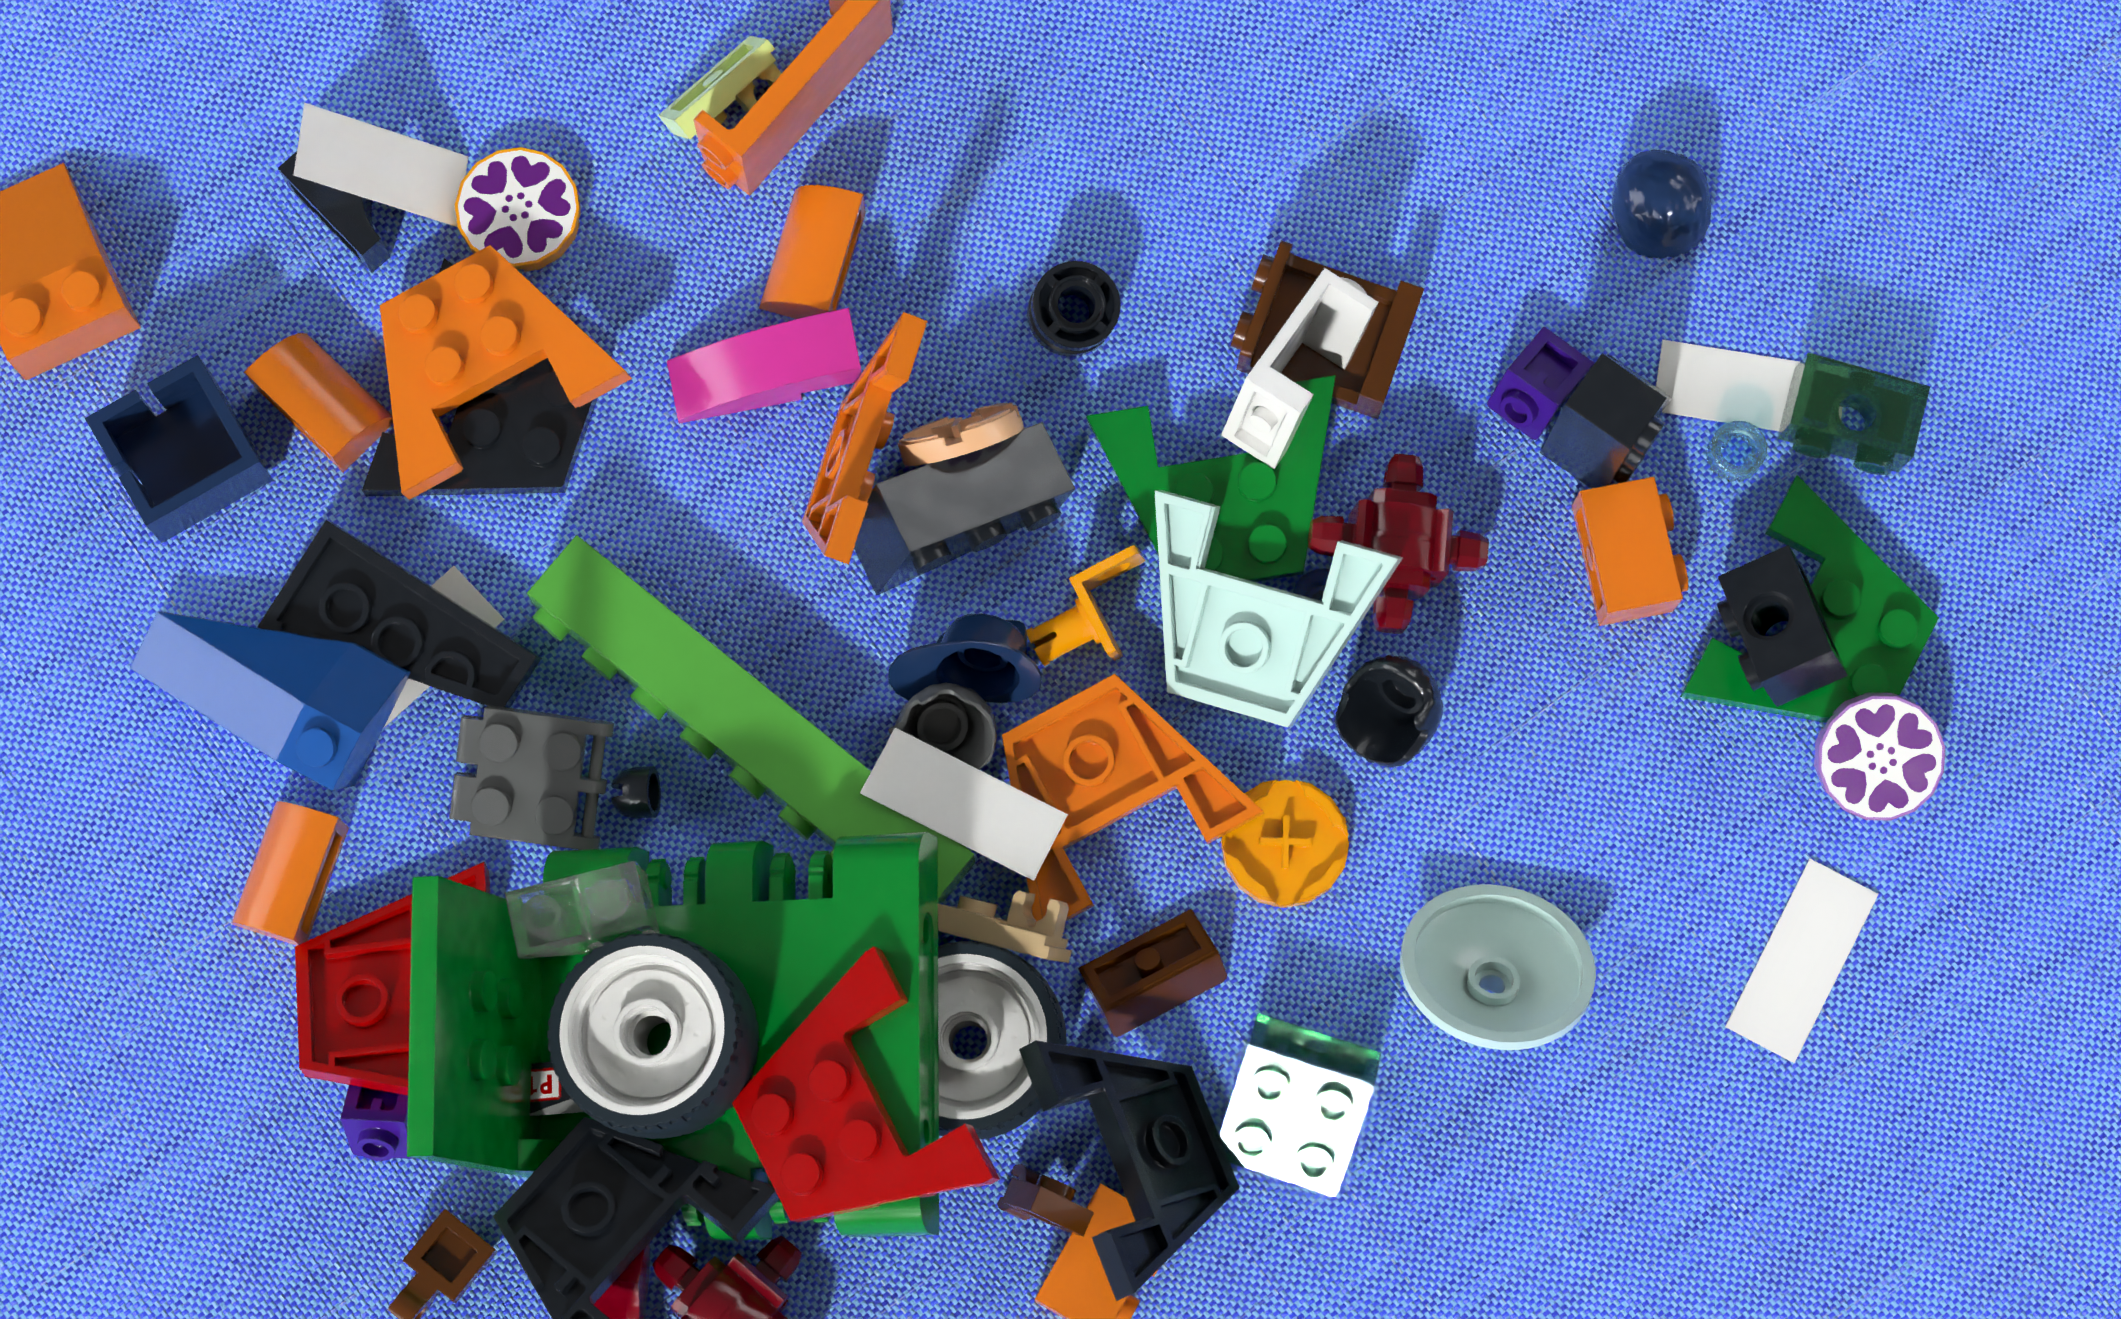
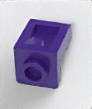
[1487,326,1594,440]
[340,1085,413,1161]

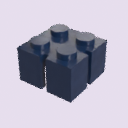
[85,355,273,543]

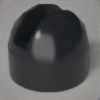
[611,766,661,818]

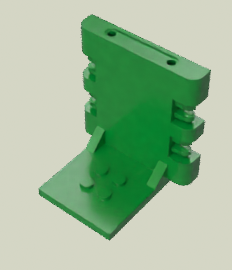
[407,832,939,1240]

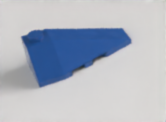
[130,611,411,791]

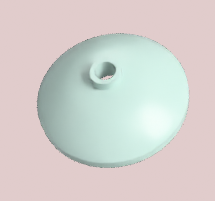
[1400,884,1596,1050]

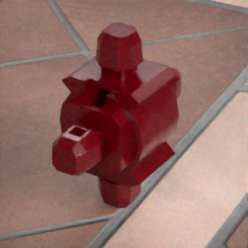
[1308,454,1489,634]
[652,1236,802,1319]

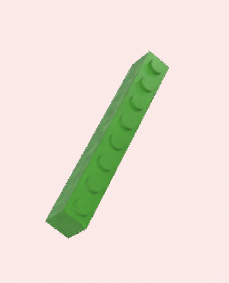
[527,535,975,904]

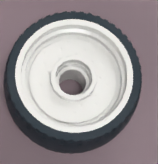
[547,933,759,1139]
[938,941,1067,1139]

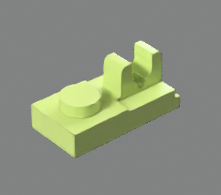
[658,36,782,139]

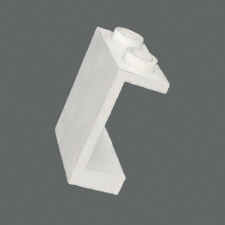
[1221,268,1379,469]

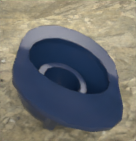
[888,613,1042,703]

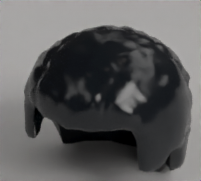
[1334,655,1443,768]

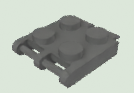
[449,705,614,850]

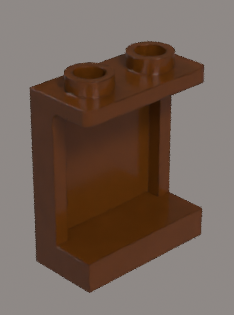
[1230,240,1425,419]

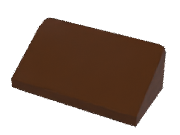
[1078,909,1227,1037]

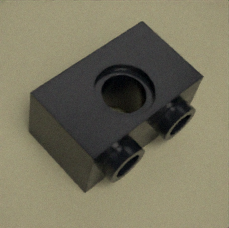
[1717,545,1848,707]

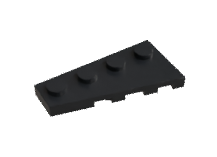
[257,520,542,708]

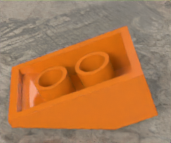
[0,163,141,380]

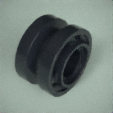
[1027,261,1120,357]

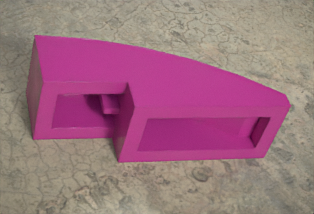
[667,308,862,424]

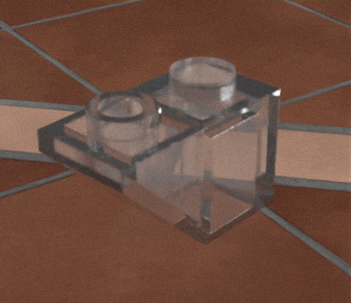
[505,861,660,959]

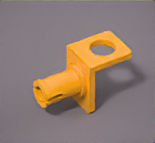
[1026,545,1146,666]

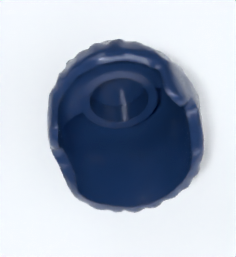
[1612,149,1711,259]

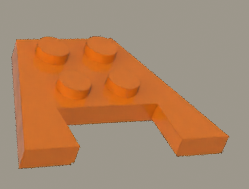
[380,245,632,500]
[802,312,927,565]
[1002,674,1264,921]

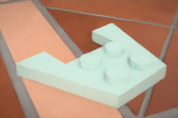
[1155,490,1403,727]

